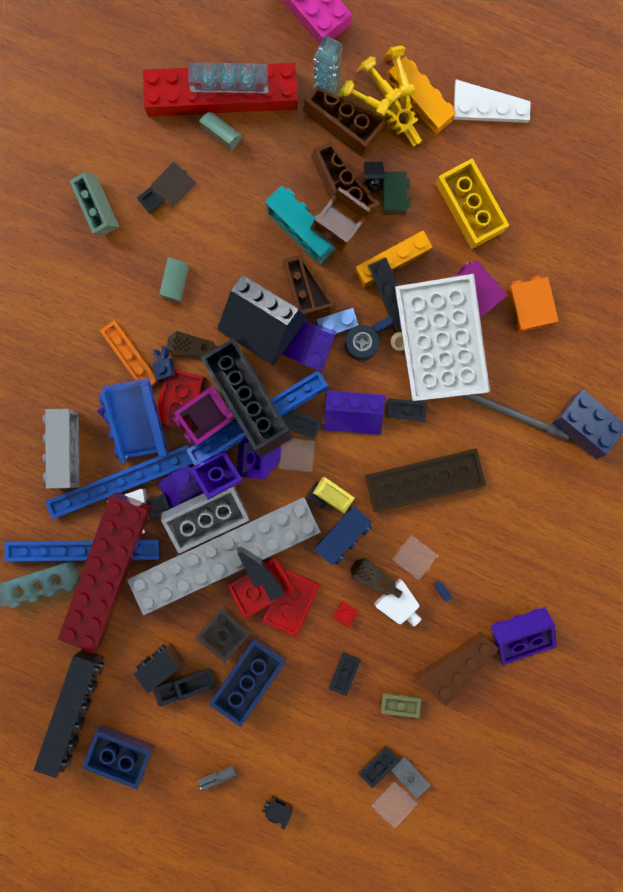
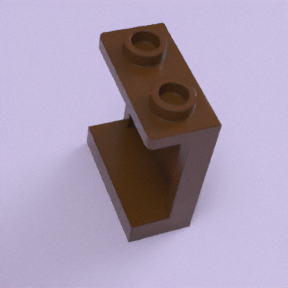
[310,187,371,252]

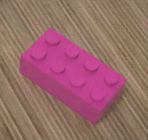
[281,0,352,49]

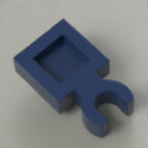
[153,346,176,382]

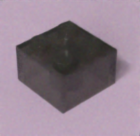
[195,605,252,664]

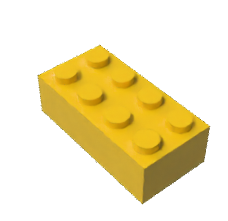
[436,158,509,249]

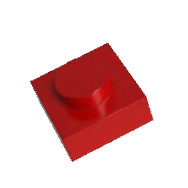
[333,601,359,628]

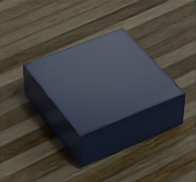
[372,316,393,334]
[433,580,452,601]

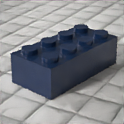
[209,636,286,727]

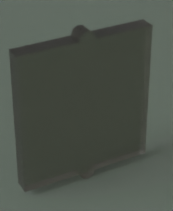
[151,161,196,207]

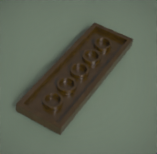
[365,448,486,513]

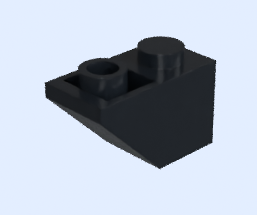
[363,162,385,193]

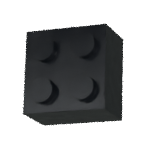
[133,643,185,693]

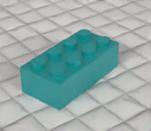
[265,185,336,265]

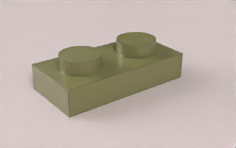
[380,692,421,718]

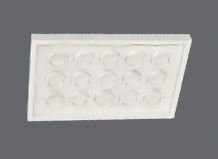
[395,274,490,401]

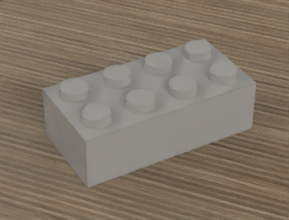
[43,409,79,488]
[161,486,249,554]

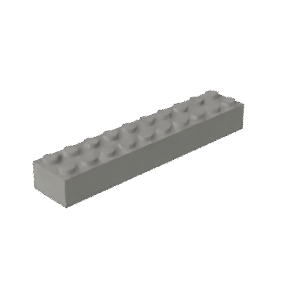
[127,497,321,615]

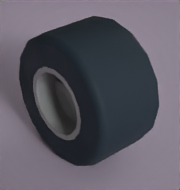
[345,325,380,361]

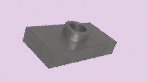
[391,755,431,799]

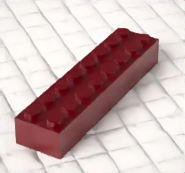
[58,492,152,654]

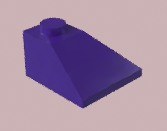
[237,439,281,479]
[190,451,243,500]
[158,464,203,508]

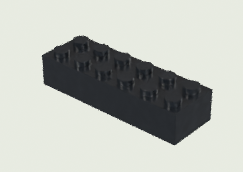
[201,338,294,458]
[33,649,105,778]

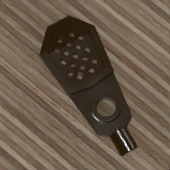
[167,331,219,356]
[351,558,403,598]

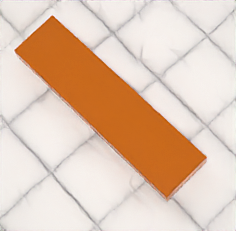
[99,320,159,387]

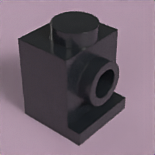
[262,795,293,830]

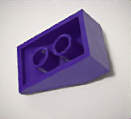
[282,321,336,371]

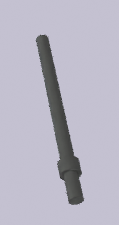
[461,394,570,440]

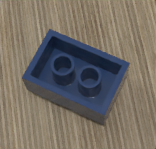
[552,389,623,460]
[314,505,372,566]
[82,725,155,789]

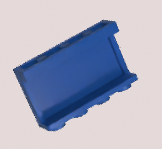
[99,378,168,463]

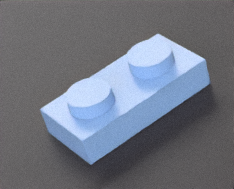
[317,308,358,334]

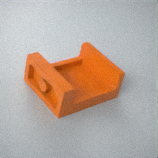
[507,275,559,333]

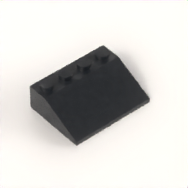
[217,275,307,366]

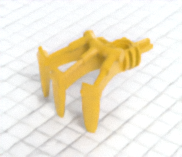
[337,45,422,147]

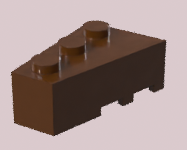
[283,255,336,317]

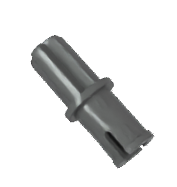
[198,765,237,791]

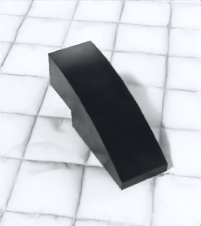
[237,546,285,601]
[153,668,216,707]

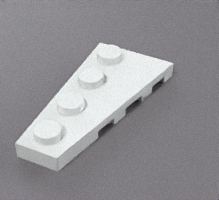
[453,80,530,123]

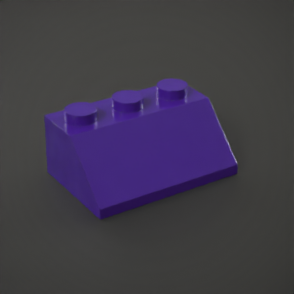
[324,390,385,435]
[491,607,557,665]

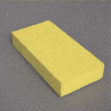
[313,477,354,514]

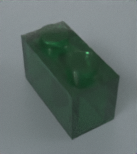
[382,171,411,215]

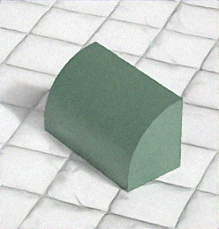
[199,112,243,152]
[159,257,190,303]

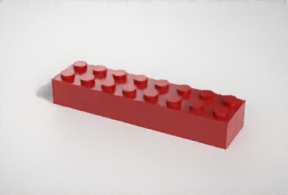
[143,62,298,117]

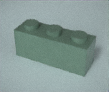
[69,172,119,236]

